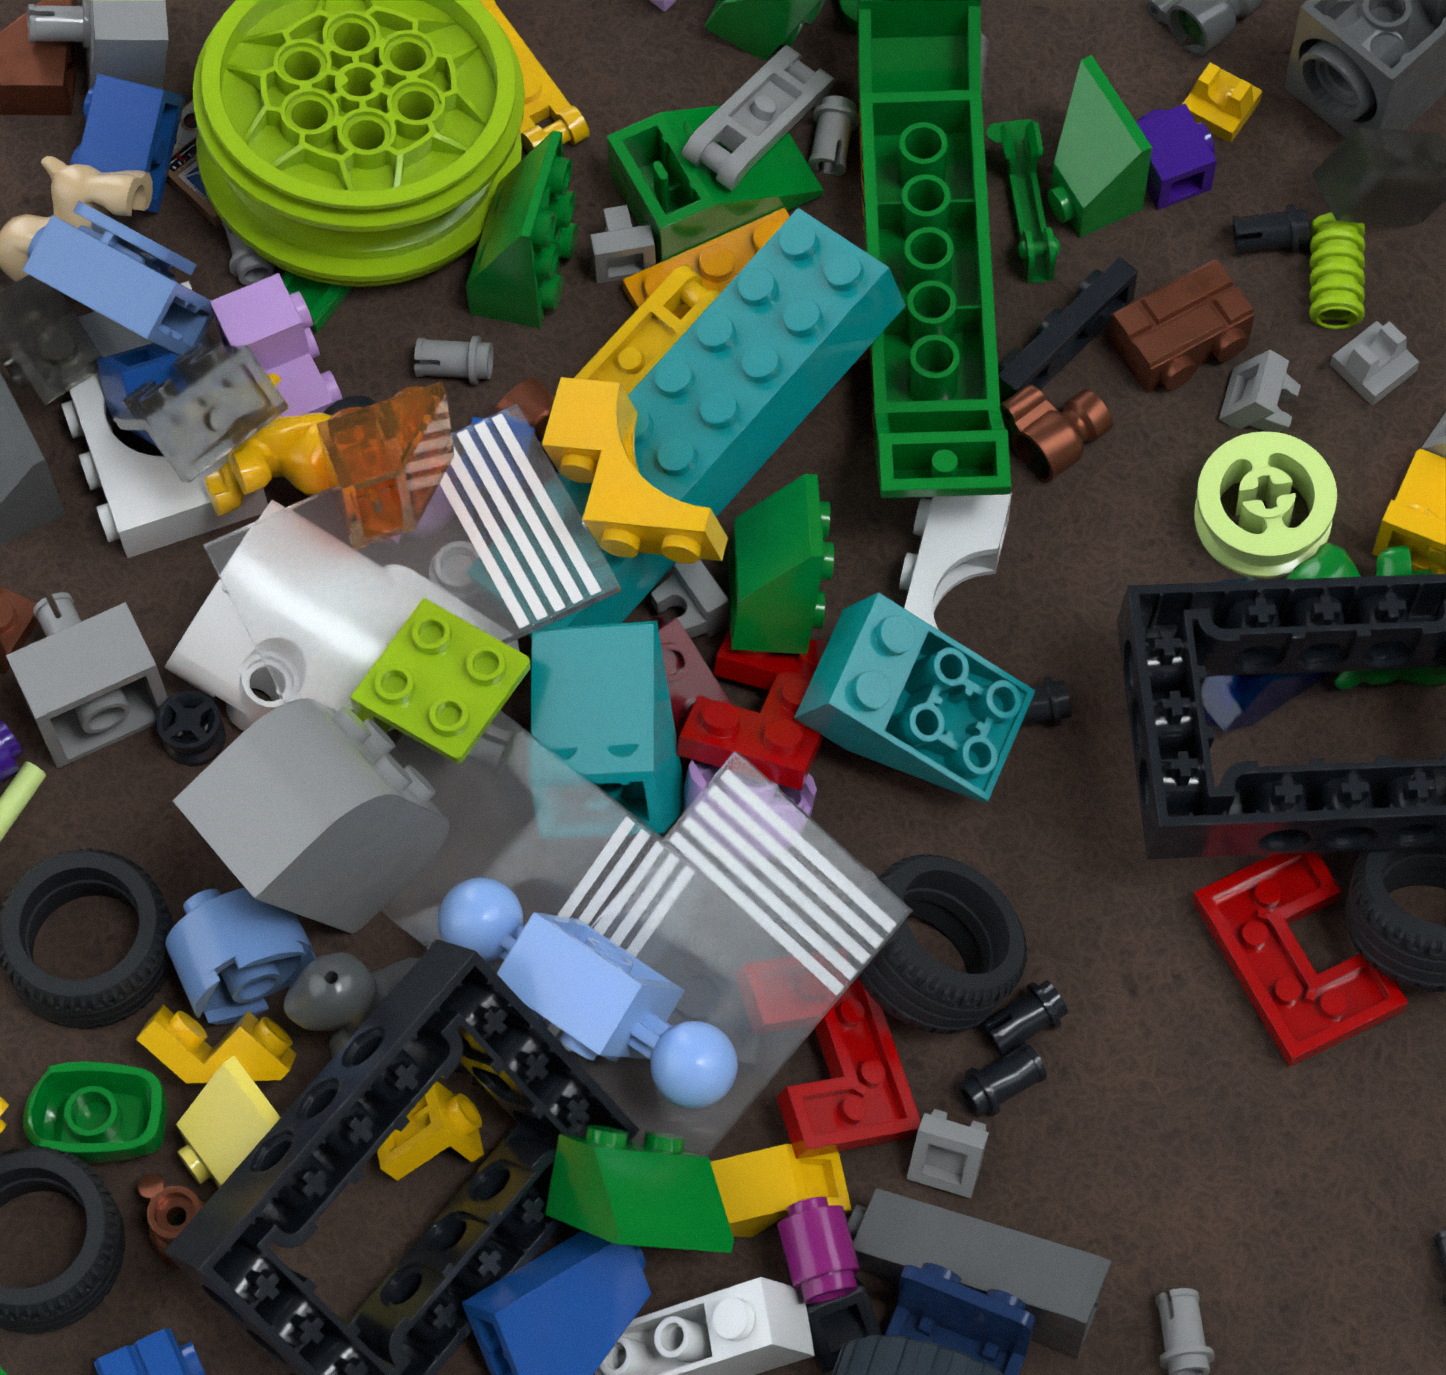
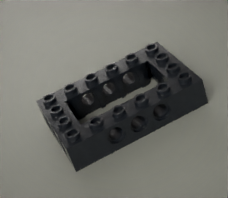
[1117,574,1446,860]
[164,939,640,1375]

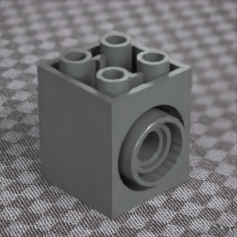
[1284,0,1446,159]

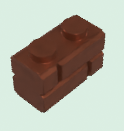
[1107,259,1255,393]

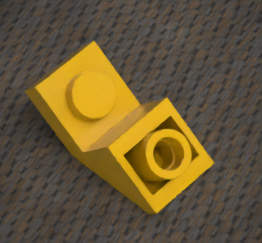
[136,1004,297,1084]
[711,1144,852,1238]

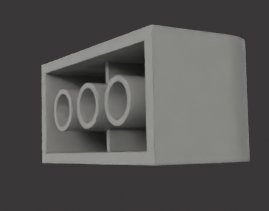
[173,698,449,934]

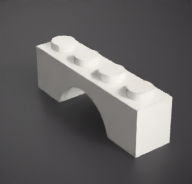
[899,493,1012,629]

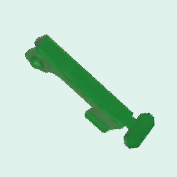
[986,119,1060,284]

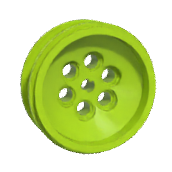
[193,0,525,287]

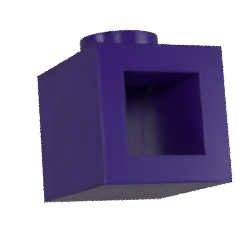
[1136,104,1217,210]

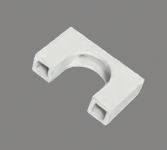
[44,281,268,558]

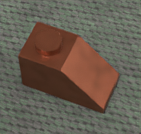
[0,0,80,116]

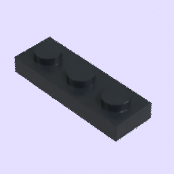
[998,256,1138,404]

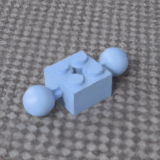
[438,877,738,1109]

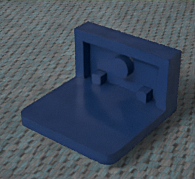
[885,1263,1036,1375]

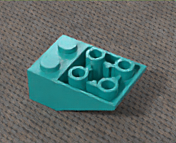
[794,592,1035,803]
[531,621,684,839]

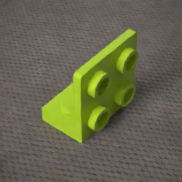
[350,598,531,764]

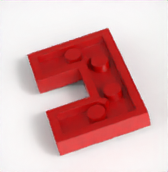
[677,628,828,791]
[1192,852,1408,1068]
[736,948,921,1159]

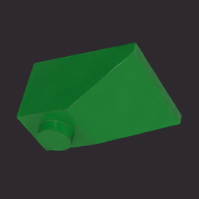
[1047,55,1152,238]

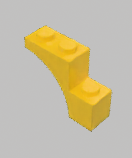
[542,377,728,564]

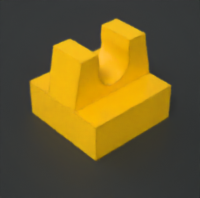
[1182,62,1263,144]

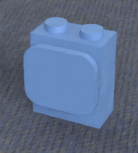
[22,201,214,360]

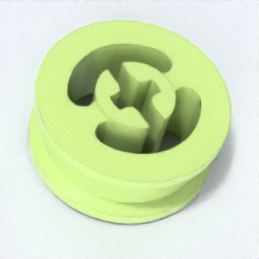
[1194,432,1337,579]

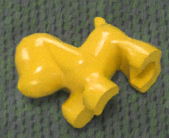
[174,373,354,517]

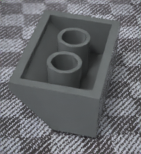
[0,372,66,545]

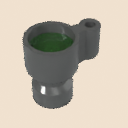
[1146,0,1263,57]

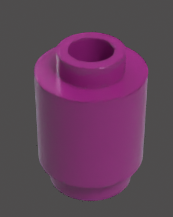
[777,1196,860,1304]

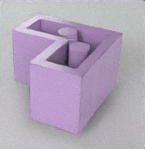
[210,273,343,417]

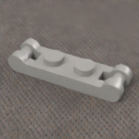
[681,45,835,190]

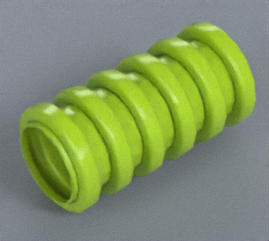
[1309,212,1365,329]

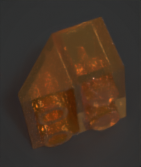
[316,382,455,550]

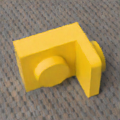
[377,1081,484,1181]

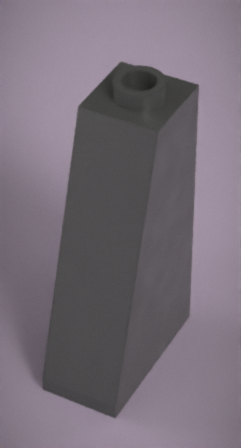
[848,1188,1111,1359]

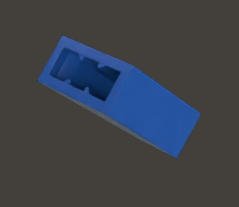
[462,1230,652,1375]

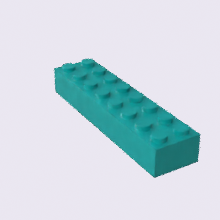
[466,208,906,639]

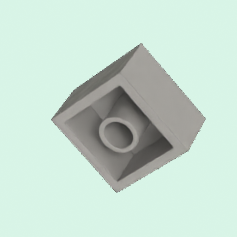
[27,0,169,91]
[6,592,168,768]

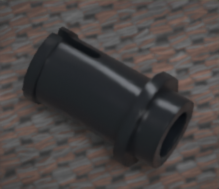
[1232,204,1310,255]
[1020,676,1072,727]
[980,980,1069,1057]
[957,1042,1047,1118]

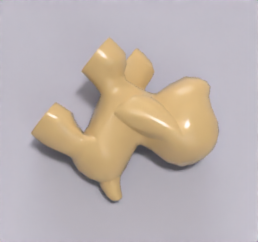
[0,156,153,301]

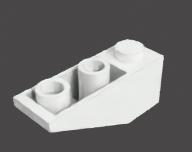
[595,1277,815,1375]

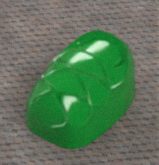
[23,1061,168,1164]

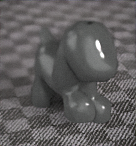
[284,952,420,1059]

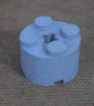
[165,888,316,1024]

